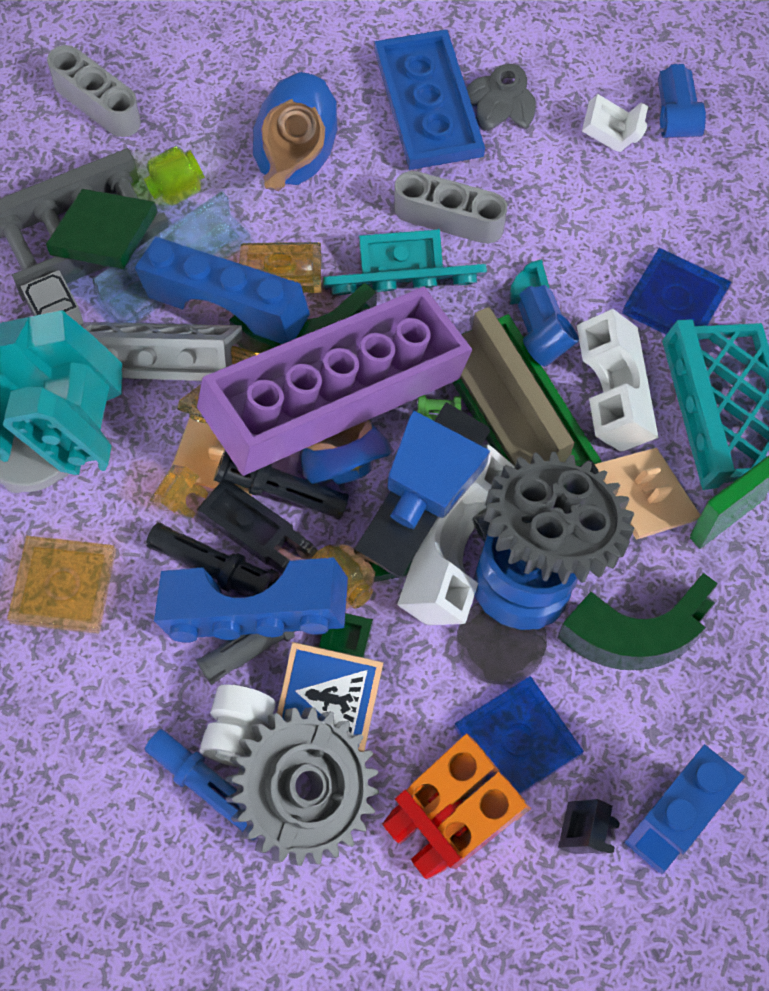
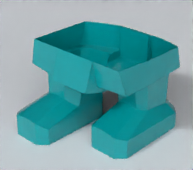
[0,310,122,475]

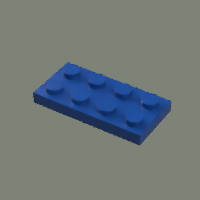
[374,29,485,170]

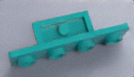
[322,229,487,295]

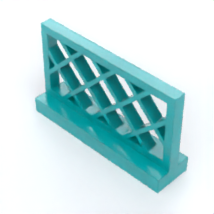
[662,319,769,490]

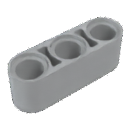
[47,45,141,137]
[394,171,507,244]

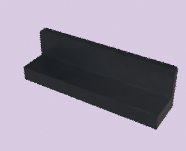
[352,402,490,577]

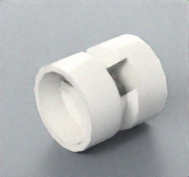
[199,685,276,767]

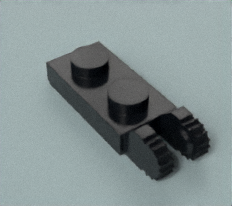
[197,480,319,574]

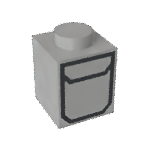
[20,270,84,325]

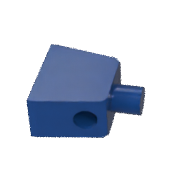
[388,410,490,529]

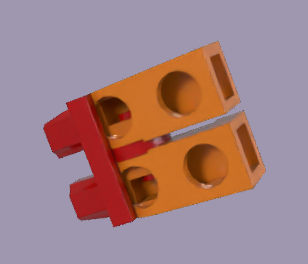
[382,733,532,880]

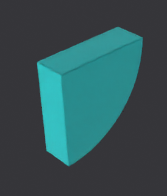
[509,259,550,305]

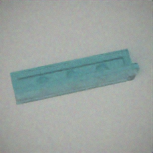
[92,191,251,323]

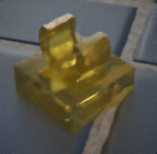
[149,465,208,518]

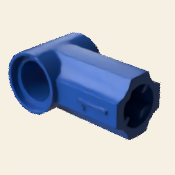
[658,64,706,138]
[518,285,579,367]

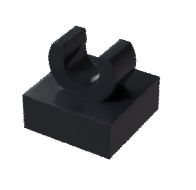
[558,799,620,854]

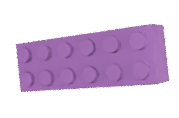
[197,286,472,476]

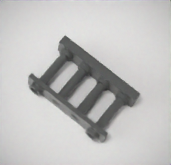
[0,148,171,302]

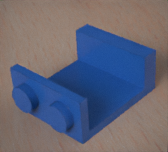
[624,744,745,875]

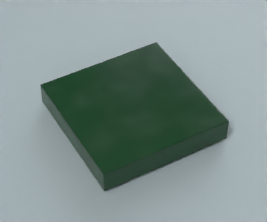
[46,189,158,269]

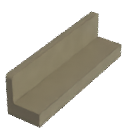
[460,306,574,466]

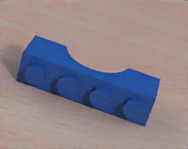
[134,236,310,344]
[154,557,348,643]

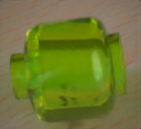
[143,146,205,206]

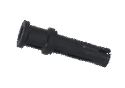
[213,449,349,520]
[146,522,279,597]

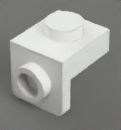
[582,94,648,152]

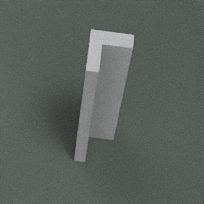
[81,322,243,381]

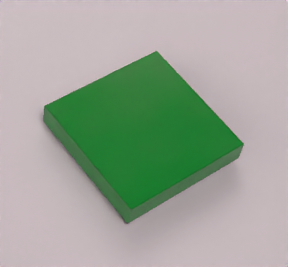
[690,455,769,549]

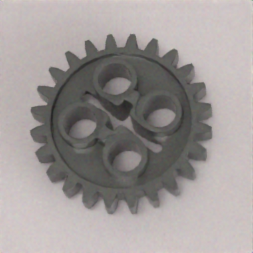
[484,452,634,584]

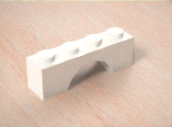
[397,444,515,625]

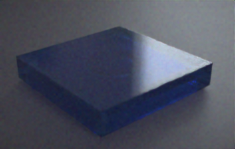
[622,247,732,341]
[454,676,584,795]

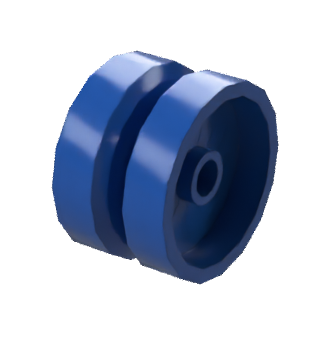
[473,534,578,630]

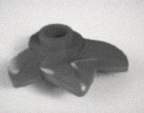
[466,64,536,131]

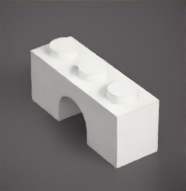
[577,309,659,452]

